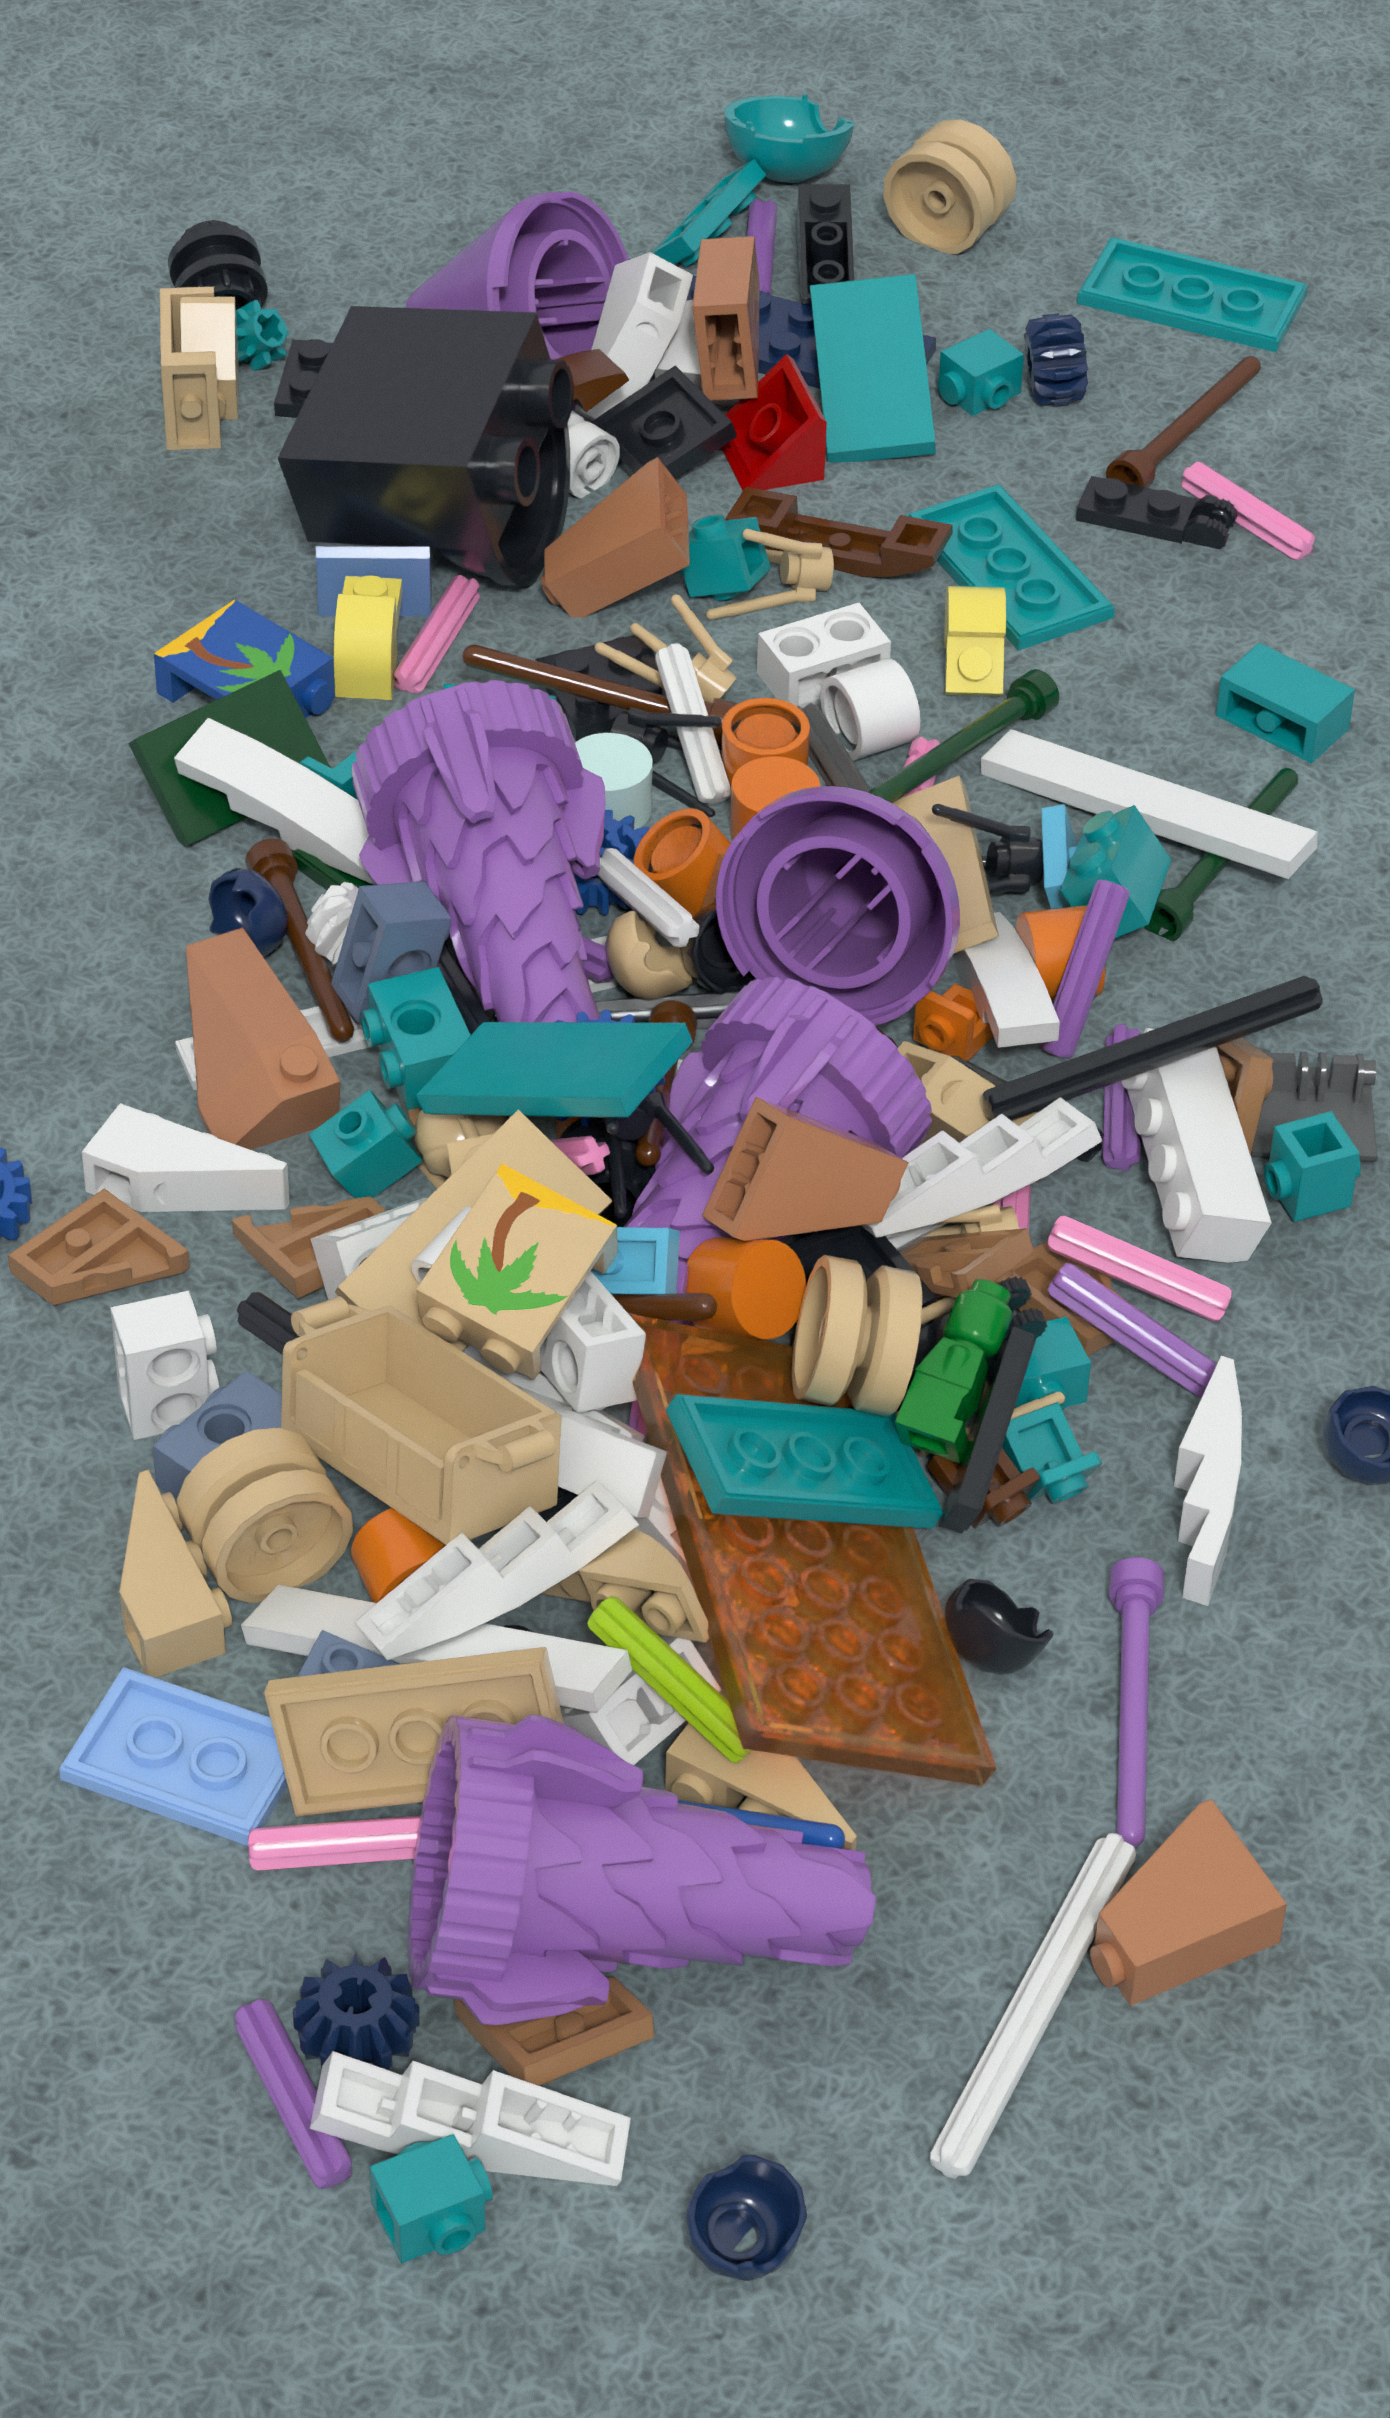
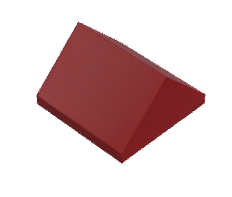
[721,354,827,490]

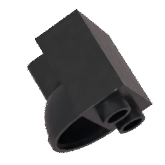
[278,306,574,587]

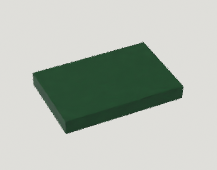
[128,669,331,847]

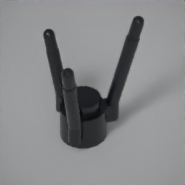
[610,707,722,817]
[932,804,1044,895]
[602,1092,714,1218]

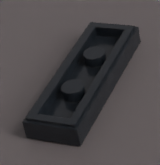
[940,1327,1036,1534]

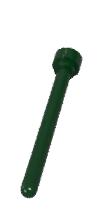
[868,669,1059,804]
[1144,768,1298,941]

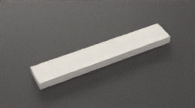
[981,729,1318,879]
[241,1585,632,1713]

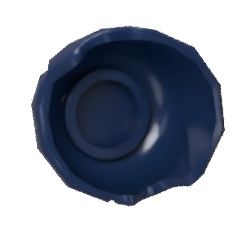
[208,868,289,957]
[1323,1386,1390,1485]
[685,2155,807,2281]

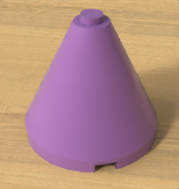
[405,191,629,409]
[716,786,960,1026]

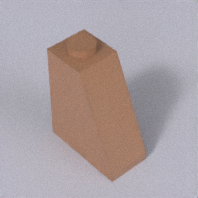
[692,236,760,401]
[541,457,690,617]
[702,1097,909,1241]
[1090,1799,1287,2006]

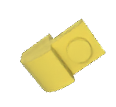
[334,575,403,700]
[944,586,1006,697]

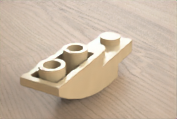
[541,1528,714,1643]

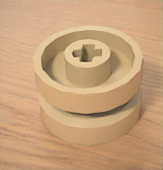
[883,119,1017,255]
[792,1255,922,1417]
[177,1428,353,1603]

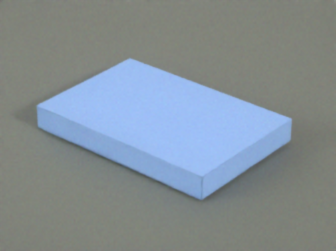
[59,1667,288,1846]

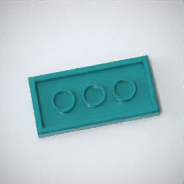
[1077,237,1308,353]
[810,274,936,463]
[905,484,1115,651]
[416,1022,693,1118]
[665,1394,944,1529]

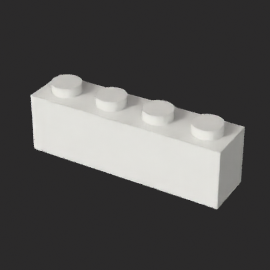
[1122,1028,1272,1263]

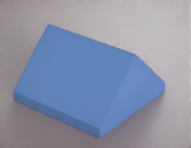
[316,546,432,616]

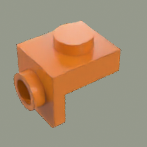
[913,983,993,1061]

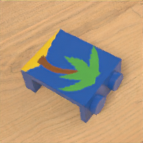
[154,599,335,718]

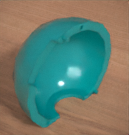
[724,94,854,183]

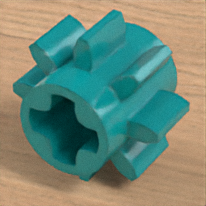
[236,300,290,371]

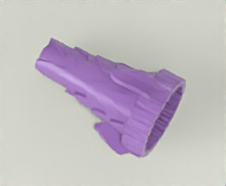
[351,680,605,1022]
[623,977,932,1340]
[407,1715,876,2026]

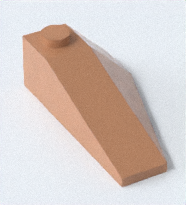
[186,927,340,1150]

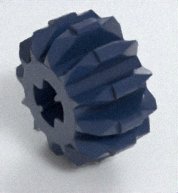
[1024,313,1088,406]
[293,1951,420,2070]

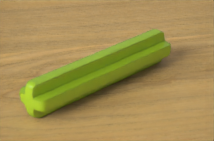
[587,1596,761,1763]

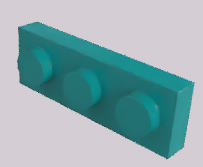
[651,159,766,267]

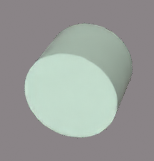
[575,733,652,830]

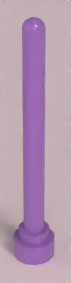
[1109,1557,1164,1848]

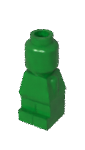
[895,1279,1013,1464]

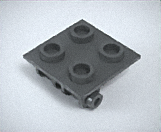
[1251,1050,1378,1161]

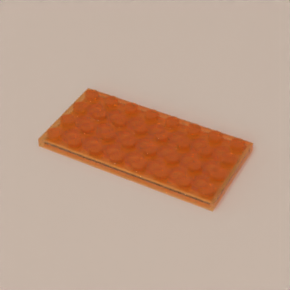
[629,1313,997,1786]

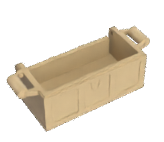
[281,1296,562,1545]

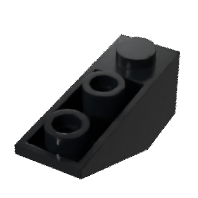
[796,184,854,304]

